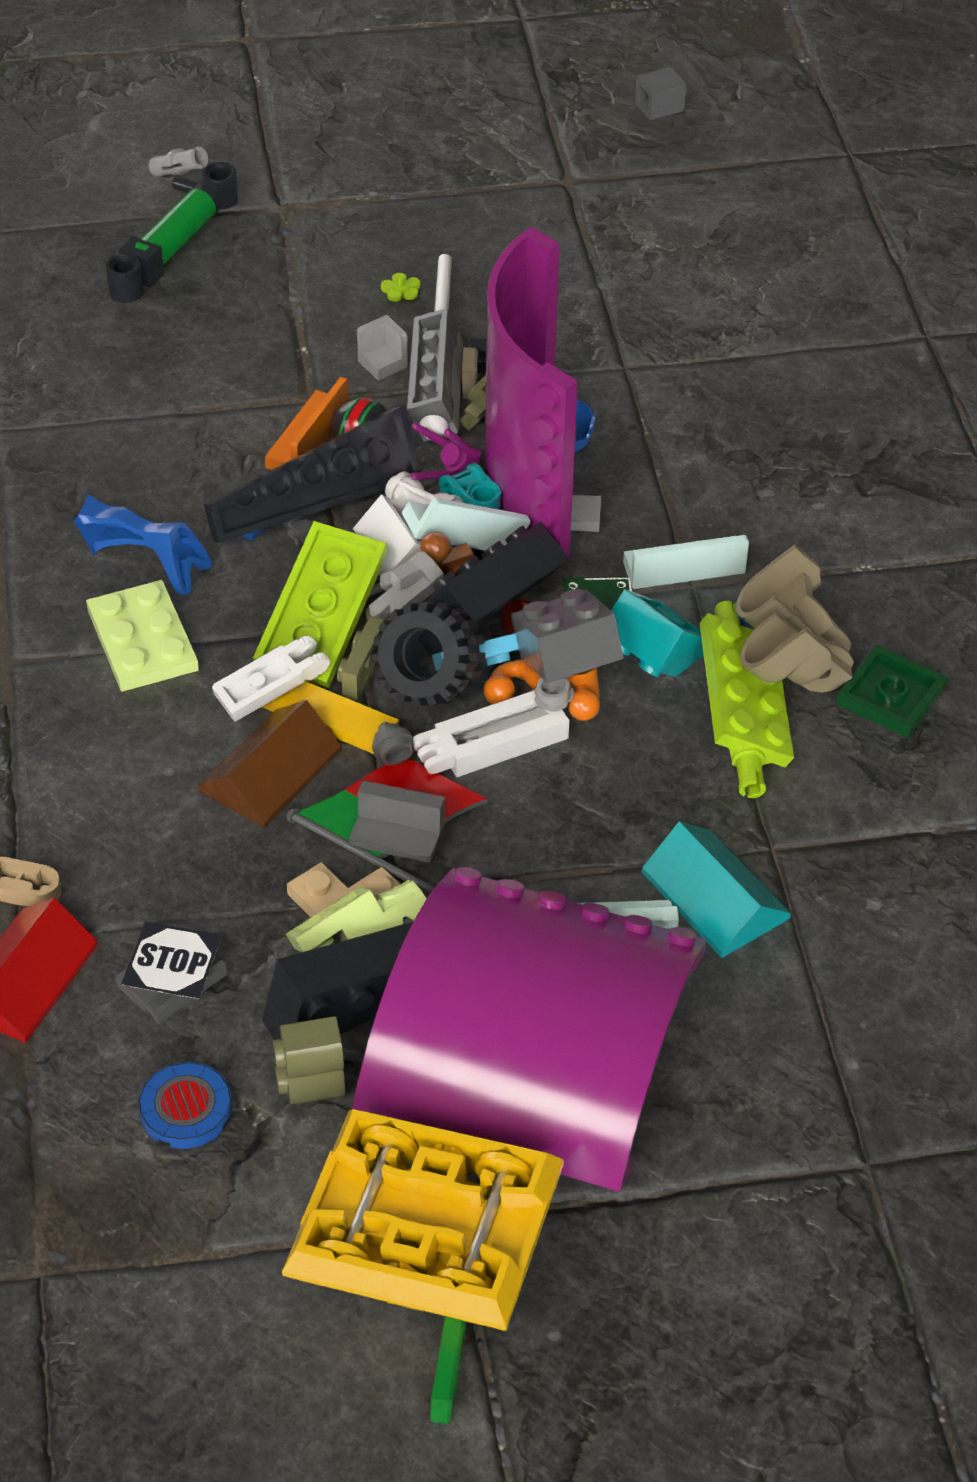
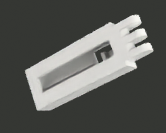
[412,690,569,777]

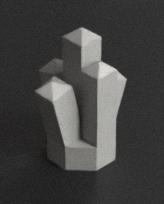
[369,551,444,620]

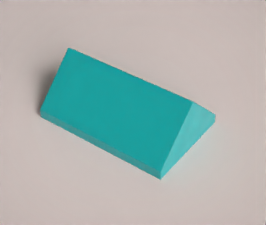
[642,821,791,958]

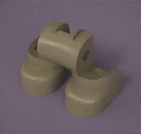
[736,544,854,693]

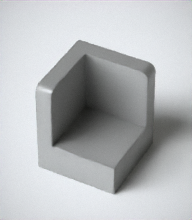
[357,315,408,381]

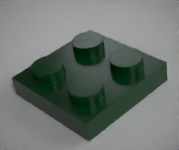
[836,645,948,738]

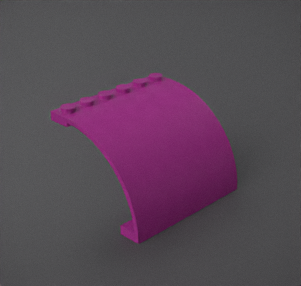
[485,226,578,558]
[352,867,707,1192]

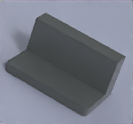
[349,781,445,862]

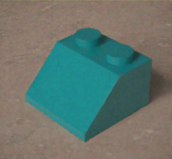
[611,589,704,677]

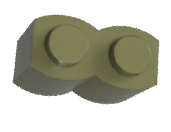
[272,1016,345,1105]

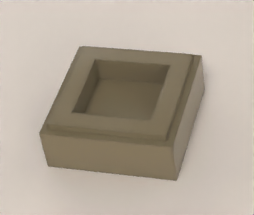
[462,347,478,399]

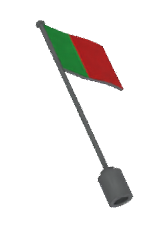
[286,758,488,894]

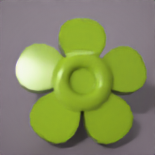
[381,273,421,302]

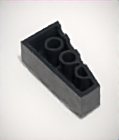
[262,921,414,1040]

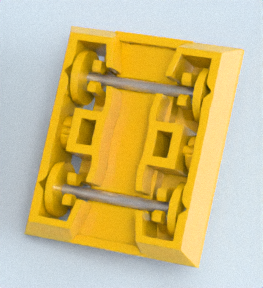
[282,1109,564,1331]

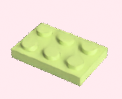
[86,580,199,692]

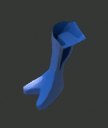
[74,494,212,595]

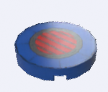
[138,1062,233,1149]

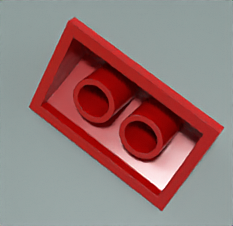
[0,898,98,1043]

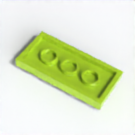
[253,521,389,688]

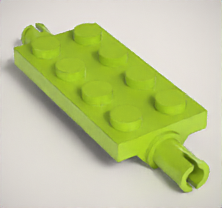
[699,601,794,798]

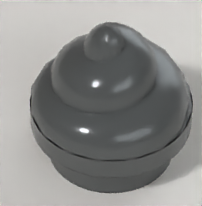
[372,722,414,765]

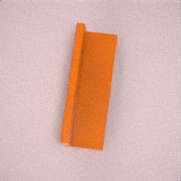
[265,377,349,470]

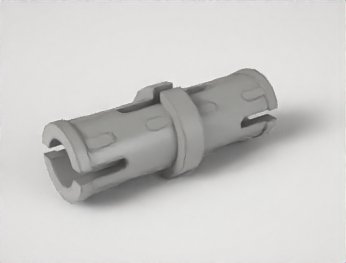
[149,147,208,178]

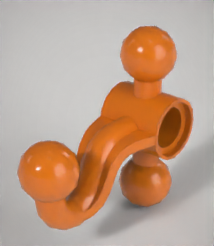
[483,660,600,721]

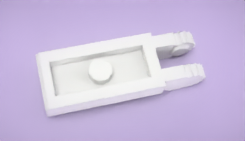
[212,635,331,722]

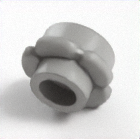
[534,678,574,712]

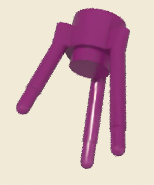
[411,423,481,480]

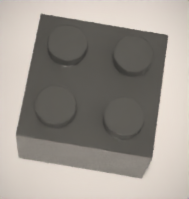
[511,589,624,684]

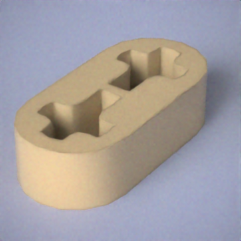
[0,857,62,907]

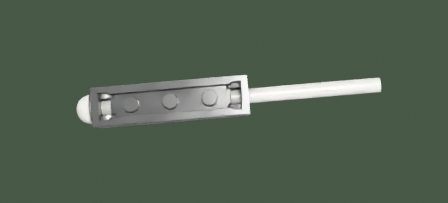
[407,254,463,442]

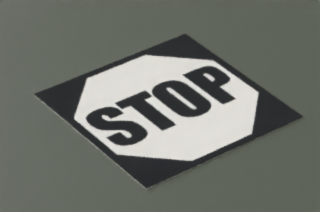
[121,921,222,999]

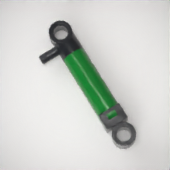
[106,162,238,303]

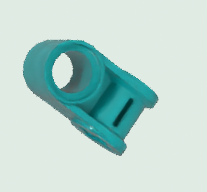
[439,463,501,510]

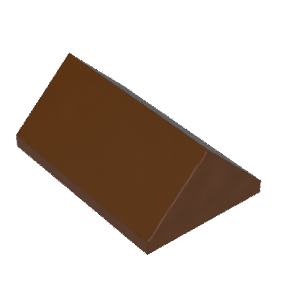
[198,700,341,828]

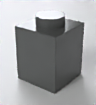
[635,67,688,121]

